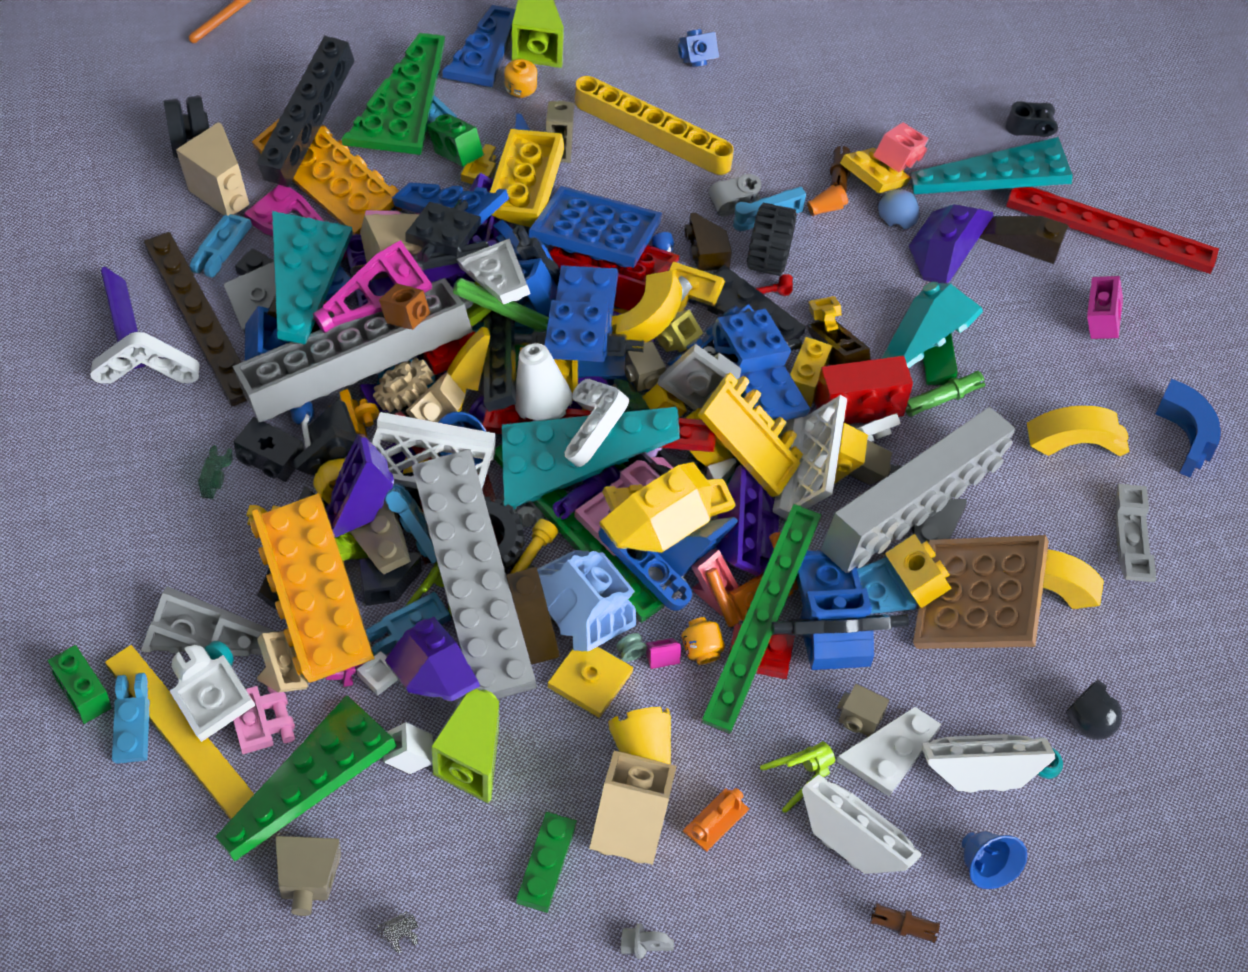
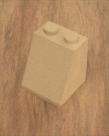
[176,122,249,216]
[360,213,422,281]
[589,750,677,865]

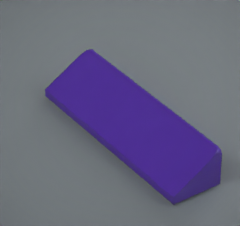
[101,267,146,370]

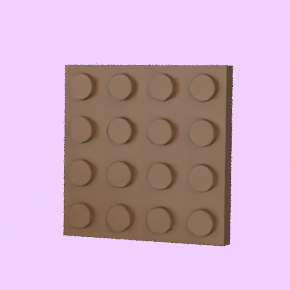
[913,535,1049,649]

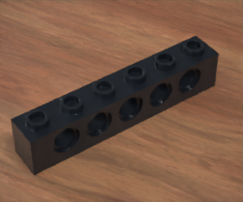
[256,35,355,187]

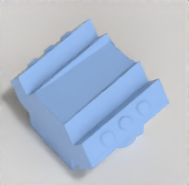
[537,550,636,652]

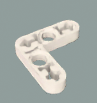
[91,332,200,383]
[565,379,629,467]

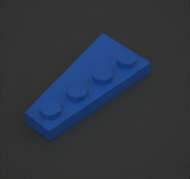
[443,5,516,87]

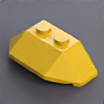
[599,462,711,553]

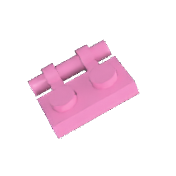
[233,686,295,755]

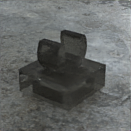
[377,911,418,954]

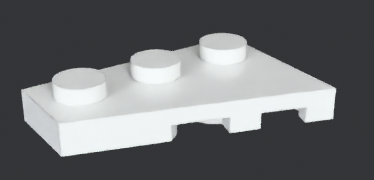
[457,239,530,305]
[837,707,941,797]

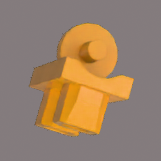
[329,389,379,440]

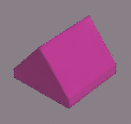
[646,638,681,669]

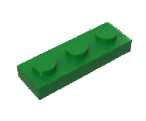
[516,812,577,913]

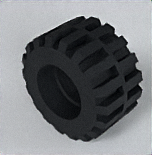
[747,202,797,276]
[484,497,524,573]

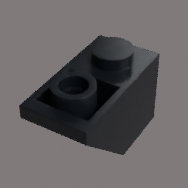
[359,551,422,606]

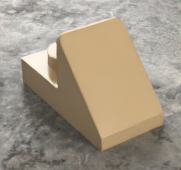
[406,373,465,423]
[257,631,308,693]

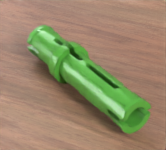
[905,370,985,417]

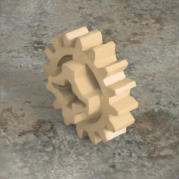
[373,358,433,412]

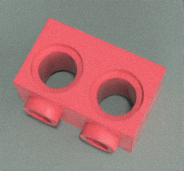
[873,122,929,172]

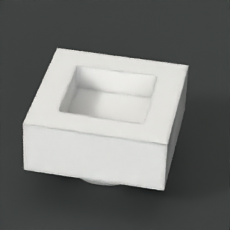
[357,651,398,696]

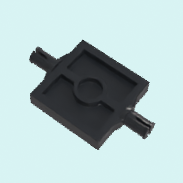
[405,199,481,262]

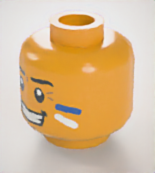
[504,59,537,98]
[681,617,725,665]

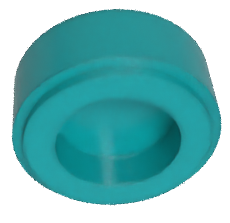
[204,641,234,666]

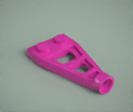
[244,185,346,260]
[313,240,432,333]

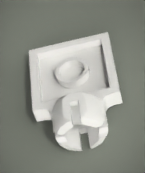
[170,645,255,742]

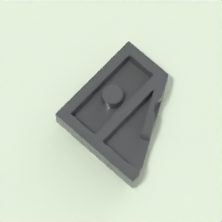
[912,499,967,544]

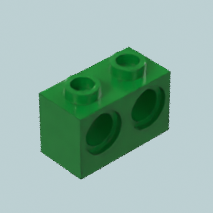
[427,114,484,167]
[47,645,112,724]

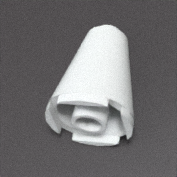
[514,343,572,421]

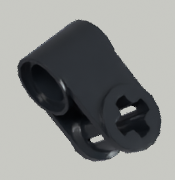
[1005,101,1058,137]

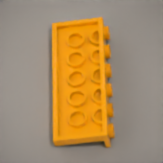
[252,118,402,235]
[250,493,375,683]

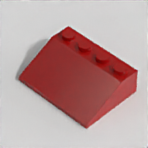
[549,245,680,311]

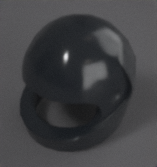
[1066,679,1123,740]

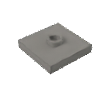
[224,262,276,333]

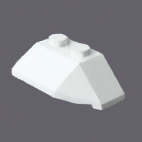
[922,734,1055,793]
[802,775,922,874]

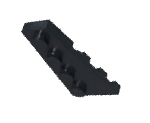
[688,265,806,341]

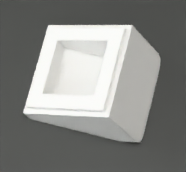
[706,458,736,485]

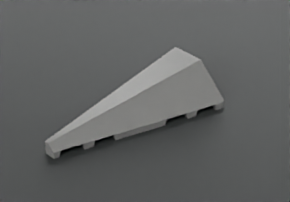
[141,586,277,656]

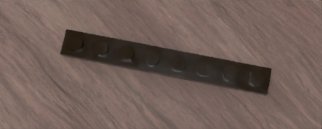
[144,232,247,407]

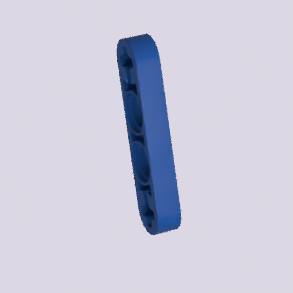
[598,526,692,611]

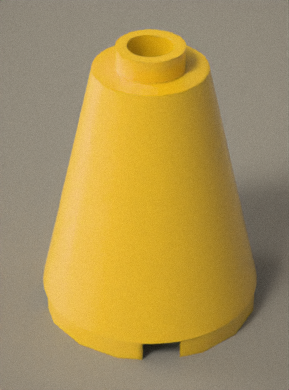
[608,707,671,764]

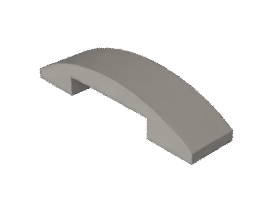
[1115,483,1156,583]

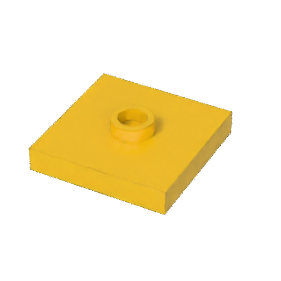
[547,646,633,718]

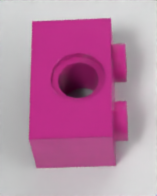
[1087,276,1123,339]

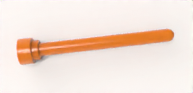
[189,0,251,43]

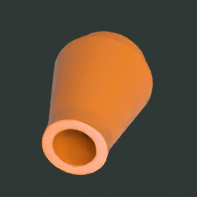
[807,185,848,216]

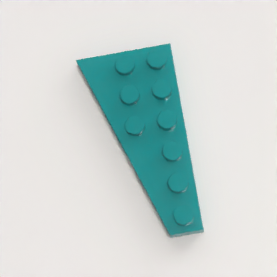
[910,137,1073,194]
[272,211,352,345]
[502,407,680,510]

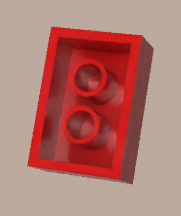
[814,356,913,424]

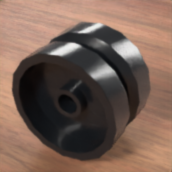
[163,95,209,158]

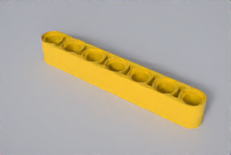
[575,76,734,175]

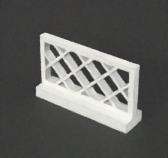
[773,395,847,520]
[372,412,495,489]

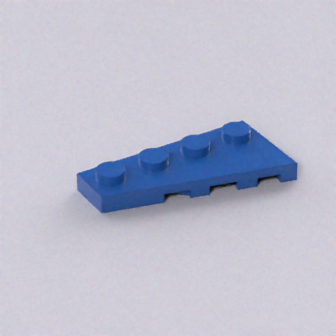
[392,182,509,224]

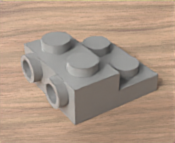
[658,344,741,410]

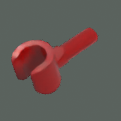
[756,274,793,296]

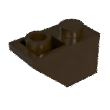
[684,213,732,271]

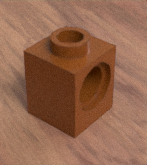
[379,283,430,330]

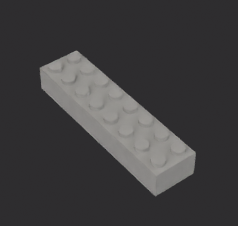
[233,278,473,422]
[821,407,1015,573]
[411,449,537,699]

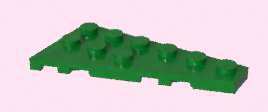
[342,32,445,155]
[215,695,397,862]

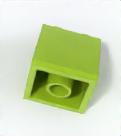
[512,0,564,68]
[432,688,499,803]

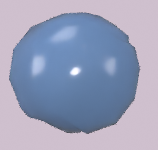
[878,190,920,229]

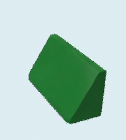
[923,333,958,385]

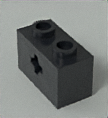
[233,416,304,482]

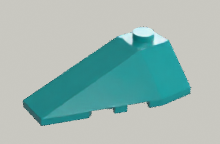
[881,282,983,368]

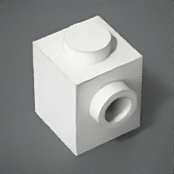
[383,722,433,774]

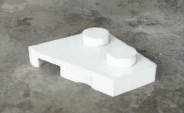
[856,413,901,441]

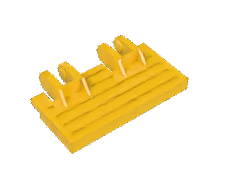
[697,373,804,497]

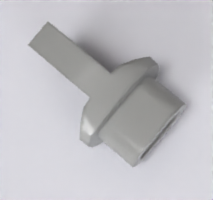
[621,923,674,959]

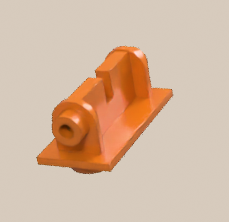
[683,788,750,852]

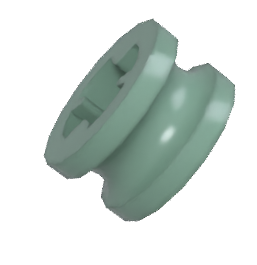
[616,633,647,662]

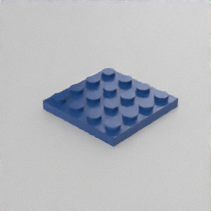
[529,186,662,268]

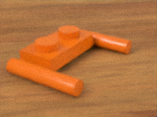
[705,532,799,627]

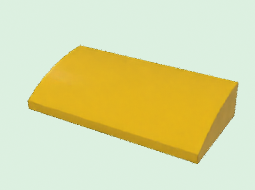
[490,129,564,227]

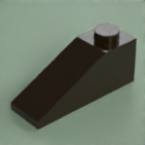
[979,216,1069,264]
[807,321,871,366]
[506,567,560,665]

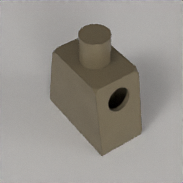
[546,101,575,163]
[276,836,341,916]

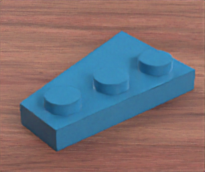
[857,557,918,614]

